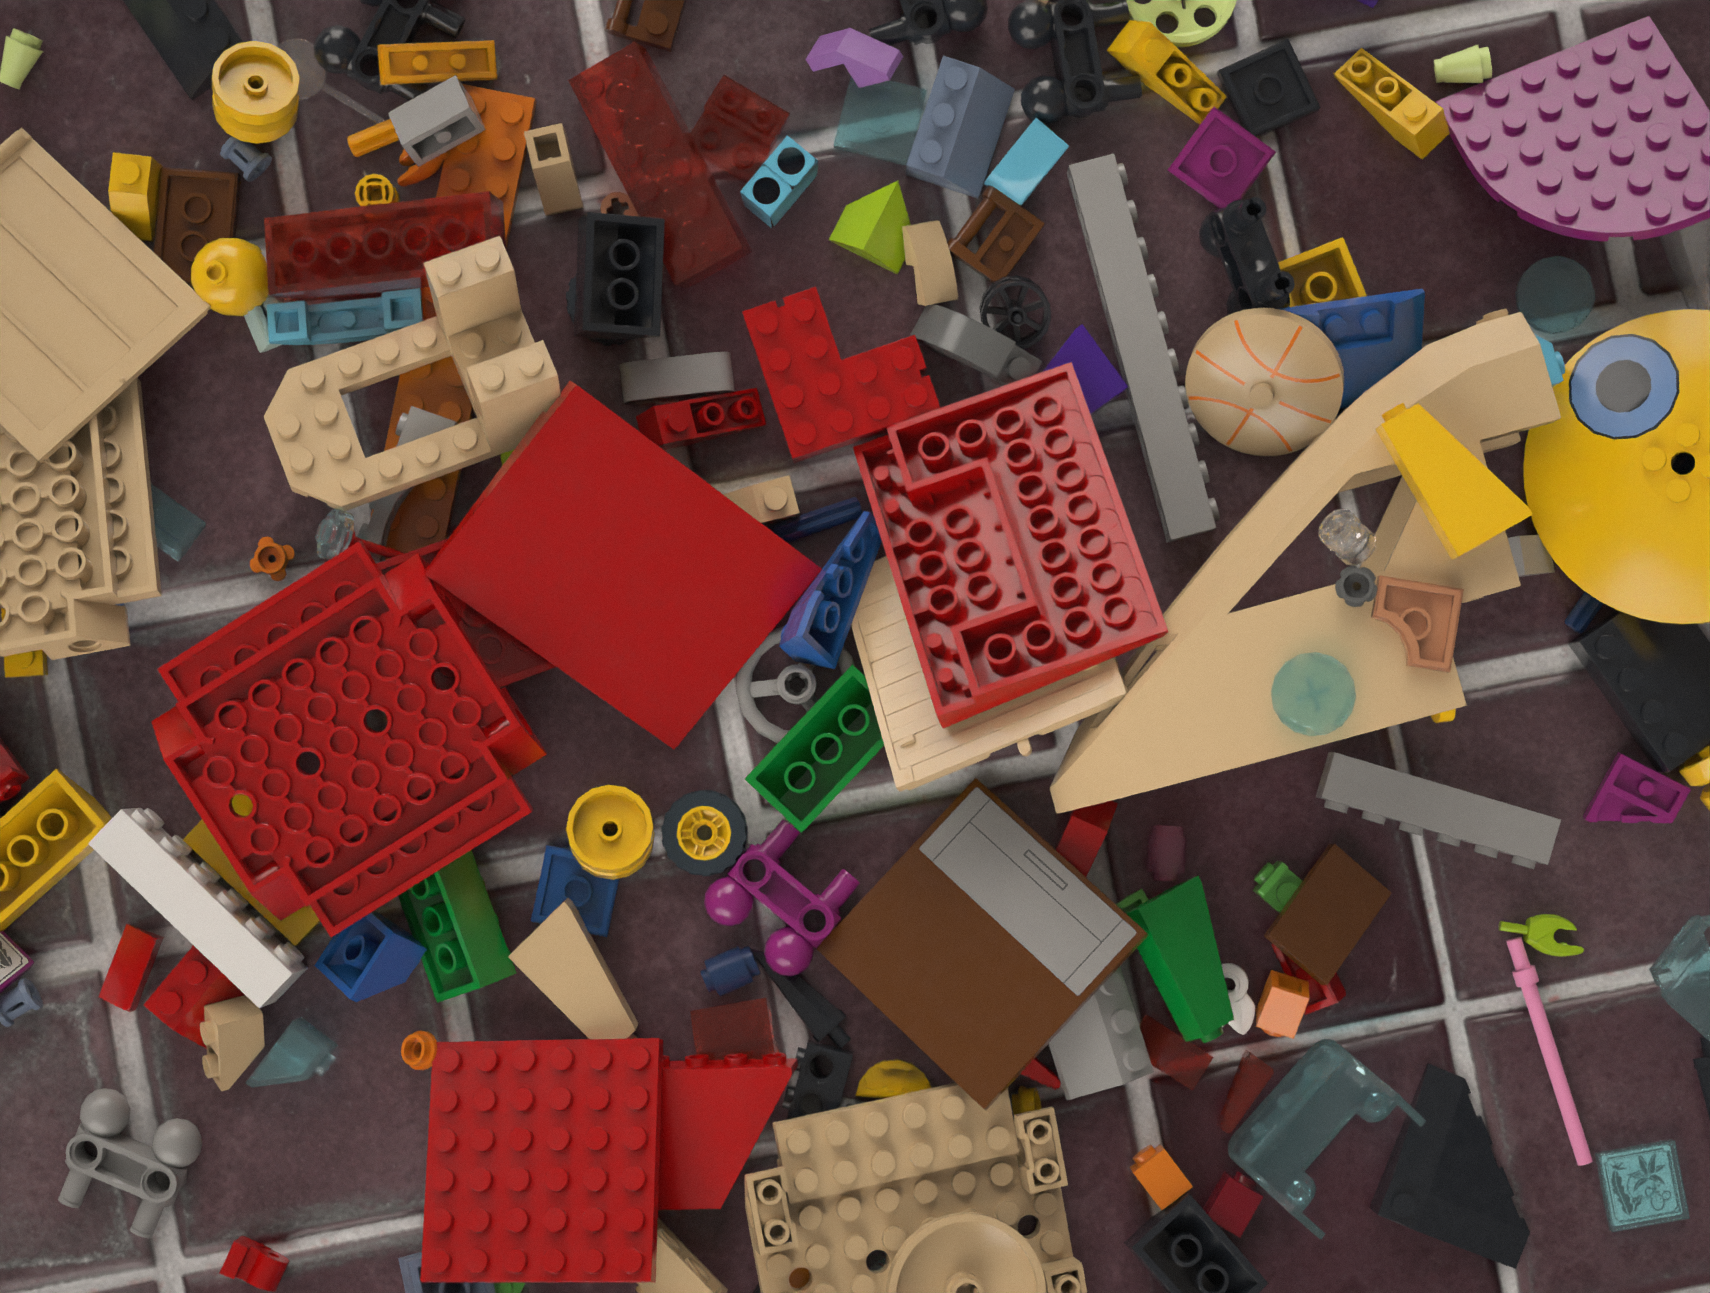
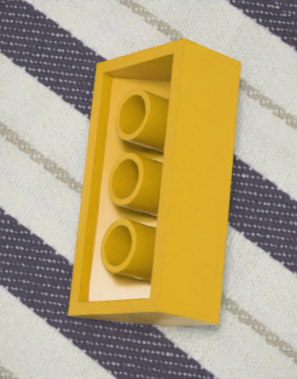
[0,769,112,931]

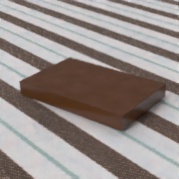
[154,167,241,287]
[1264,844,1392,985]

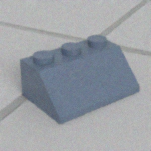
[906,56,1015,199]

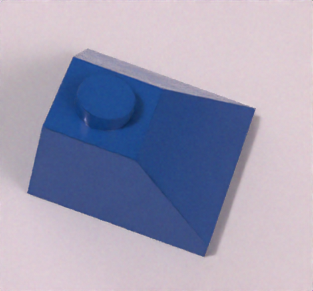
[314,911,427,1002]

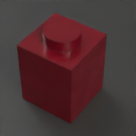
[1203,1171,1264,1238]

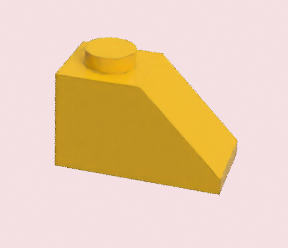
[108,152,163,242]

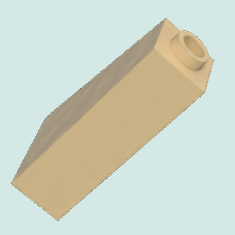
[508,898,639,1039]

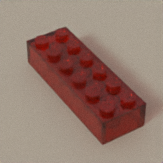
[568,41,752,289]
[264,191,506,303]

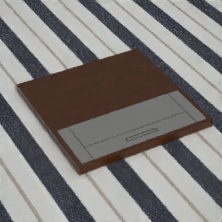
[817,778,1148,1111]

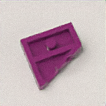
[1583,752,1691,823]

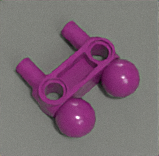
[704,819,860,976]

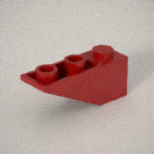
[636,388,766,450]

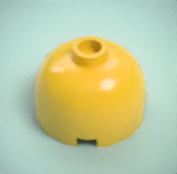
[191,238,272,316]

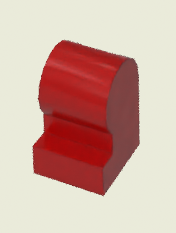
[219,1235,289,1292]

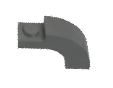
[910,304,1042,386]

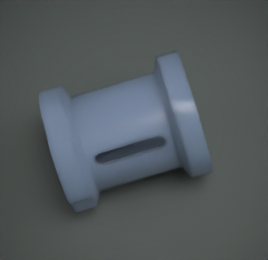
[220,136,272,182]
[0,977,43,1027]

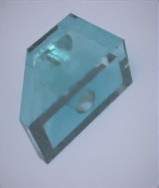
[246,1017,338,1088]

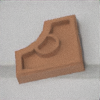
[1371,575,1464,673]

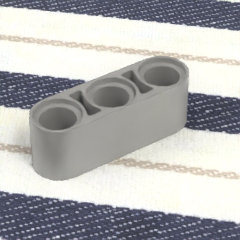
[619,352,735,405]

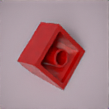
[143,945,245,1049]

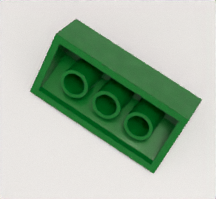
[745,664,884,833]
[398,850,517,1003]

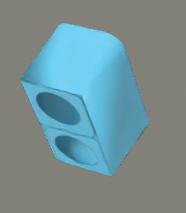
[984,118,1069,206]
[740,135,818,228]

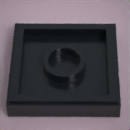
[1217,39,1321,138]

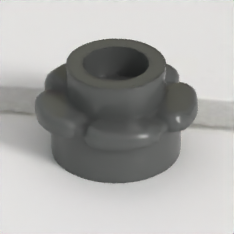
[1335,566,1378,607]

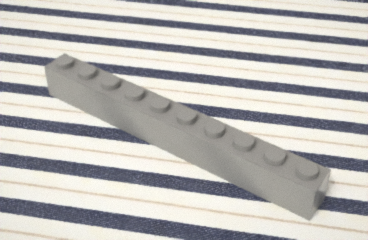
[1066,153,1220,543]

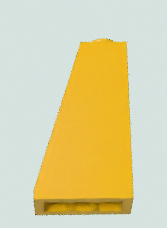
[1375,402,1533,560]

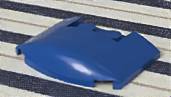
[1280,289,1425,409]

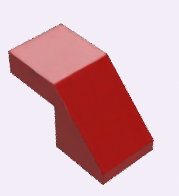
[1055,801,1118,877]

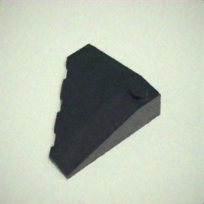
[1369,1063,1530,1269]

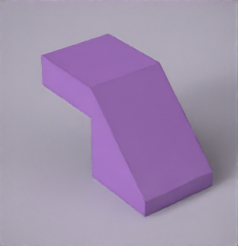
[805,28,903,88]

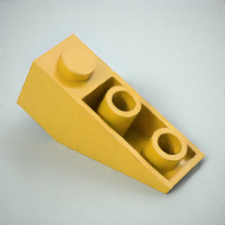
[1106,20,1227,125]
[1334,48,1450,159]

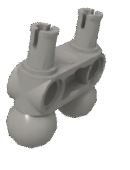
[58,1088,202,1238]

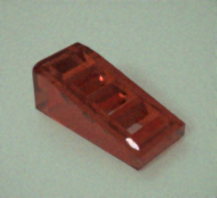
[1217,1050,1274,1134]

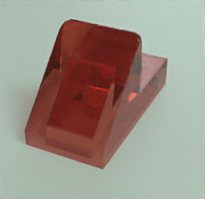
[1139,1014,1214,1090]

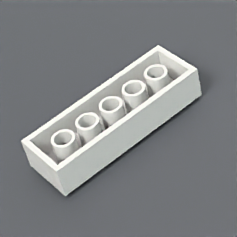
[88,808,308,1008]

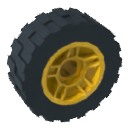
[661,790,748,876]

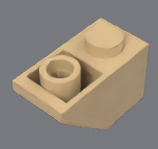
[524,123,584,216]
[200,995,265,1091]

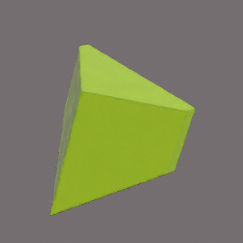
[829,181,911,275]

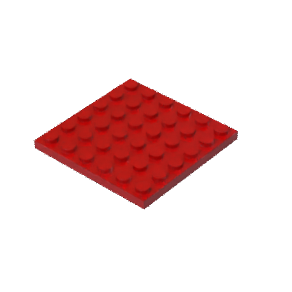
[420,1038,663,1283]

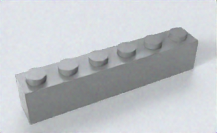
[1316,752,1561,869]

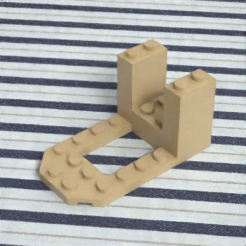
[264,236,561,512]

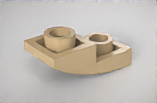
[902,220,959,306]

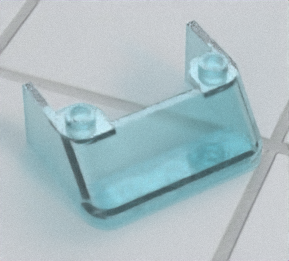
[1228,1039,1426,1240]

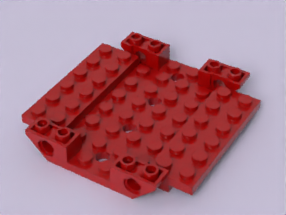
[151,541,547,937]

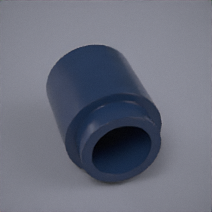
[700,945,761,996]

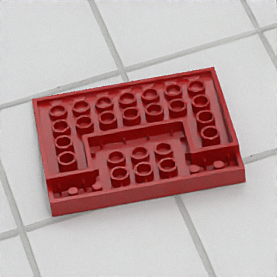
[853,362,1168,729]
[424,381,822,750]

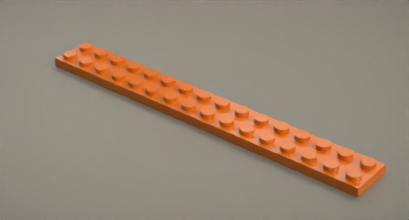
[370,84,537,560]

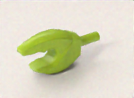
[1499,914,1584,957]

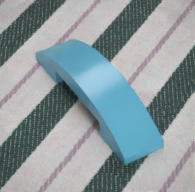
[267,288,424,345]

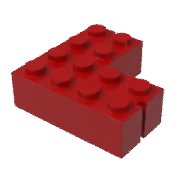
[742,287,940,464]

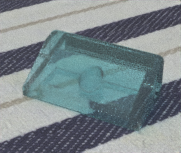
[151,484,206,561]

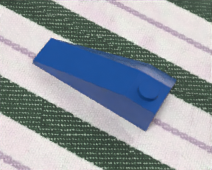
[779,511,882,669]

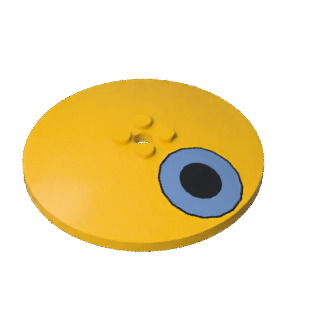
[1523,309,1710,624]

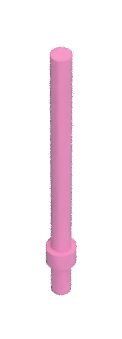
[1506,937,1593,1166]

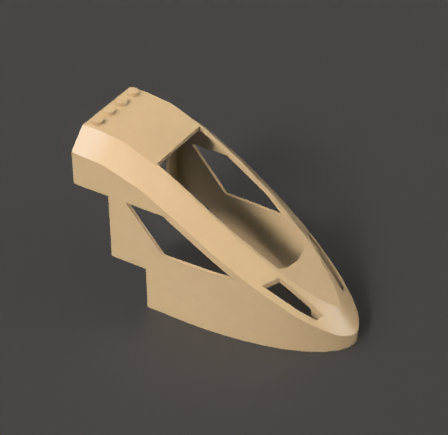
[1050,309,1561,813]

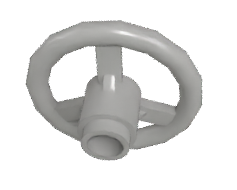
[736,626,855,744]

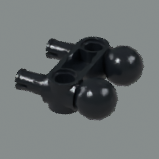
[313,0,466,101]
[869,0,988,46]
[1008,0,1142,125]
[1199,197,1295,316]

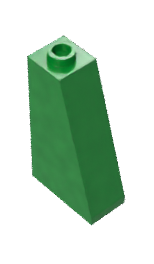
[1126,876,1234,1043]

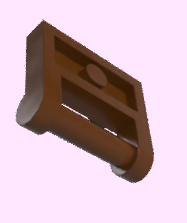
[604,0,687,52]
[947,185,1045,283]

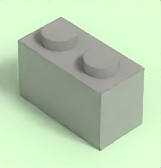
[388,75,486,167]

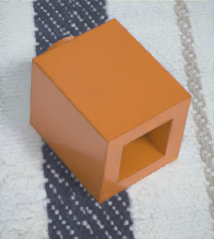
[1256,970,1310,1039]
[1130,1144,1193,1211]

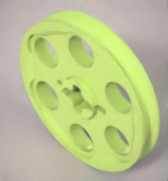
[1126,0,1237,47]

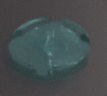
[1515,256,1595,334]
[1270,652,1356,736]

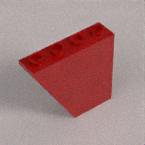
[658,1053,798,1210]

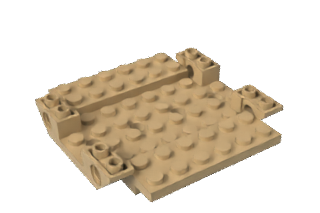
[0,377,162,660]
[744,1083,1087,1293]

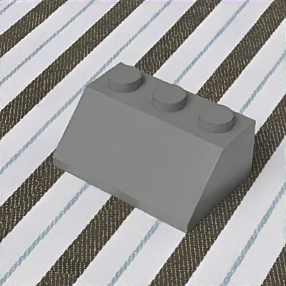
[1048,967,1154,1100]

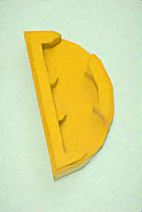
[855,1059,931,1098]

